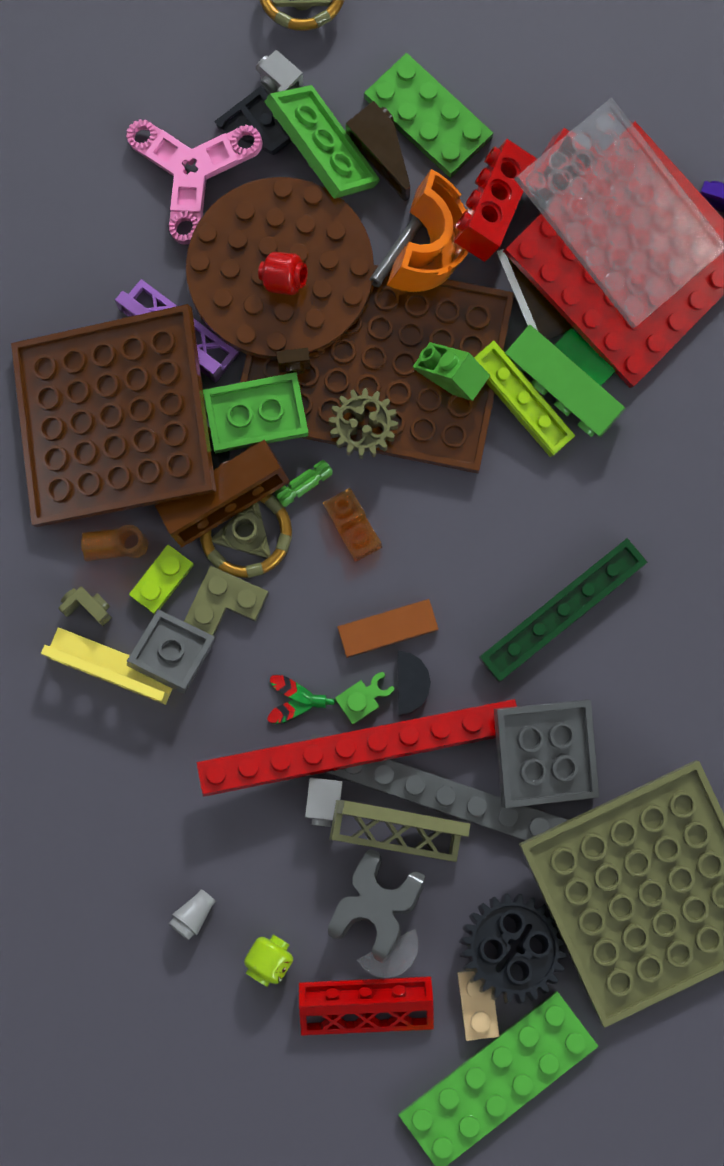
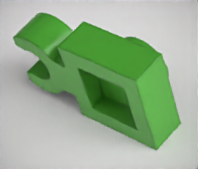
[335,672,395,725]

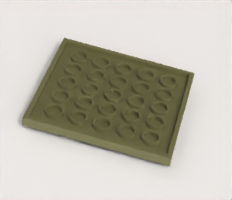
[519,760,724,1028]

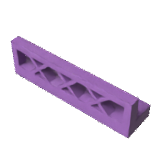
[115,279,239,383]

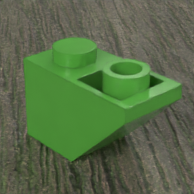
[413,342,490,401]

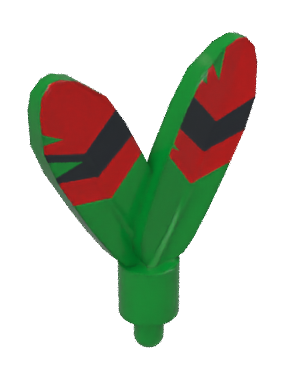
[267,675,336,724]

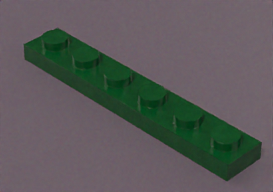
[479,538,648,683]

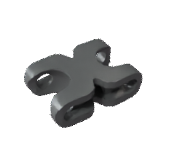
[328,849,425,963]

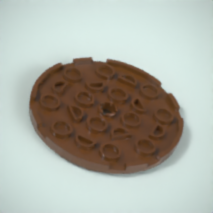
[186,177,374,360]

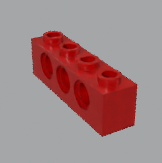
[454,139,537,262]

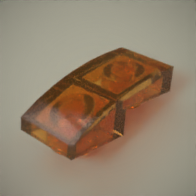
[322,488,383,562]

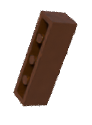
[155,439,290,548]

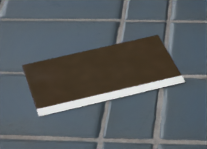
[497,248,574,340]

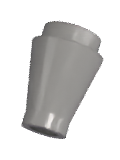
[168,889,216,940]

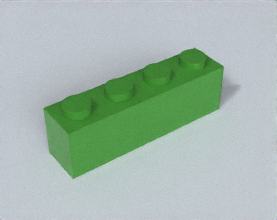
[505,325,626,437]

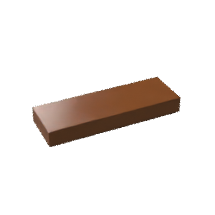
[337,599,439,658]

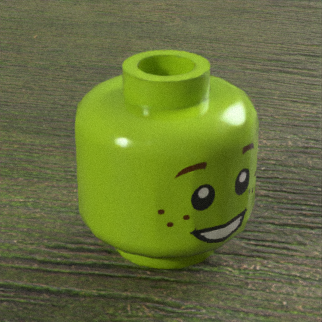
[244,934,293,987]

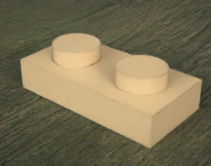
[457,970,499,1041]

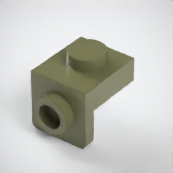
[58,586,112,626]

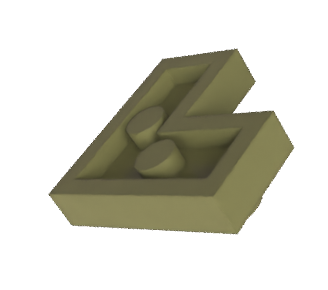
[184,565,269,636]

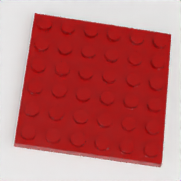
[503,121,724,388]

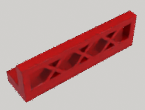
[299,977,434,1036]

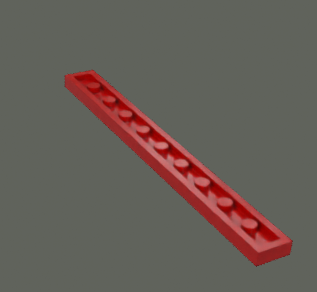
[196,699,517,797]

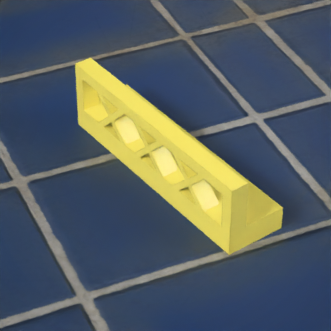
[41,627,173,705]

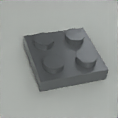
[127,609,215,694]

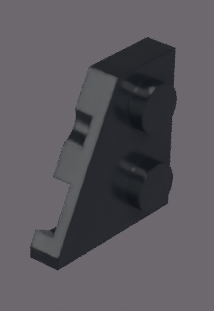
[214,86,292,155]

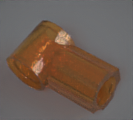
[81,525,149,561]

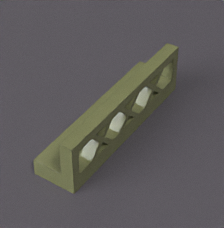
[329,800,470,862]

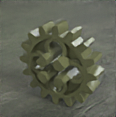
[329,388,398,459]

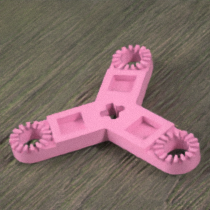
[126,119,263,245]

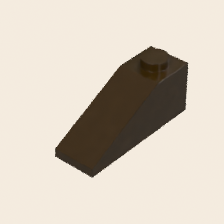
[346,101,411,201]

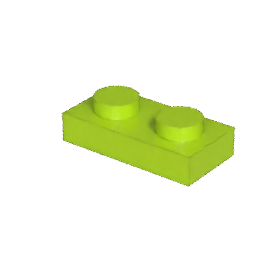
[129,545,194,615]

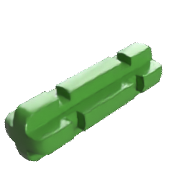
[275,460,333,507]

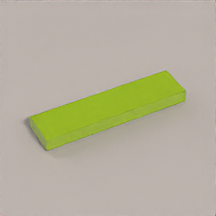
[474,340,575,457]

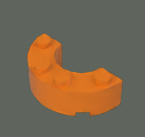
[387,169,469,292]

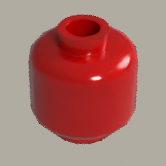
[258,251,308,295]

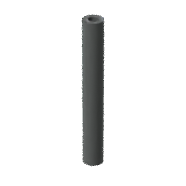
[369,216,423,287]

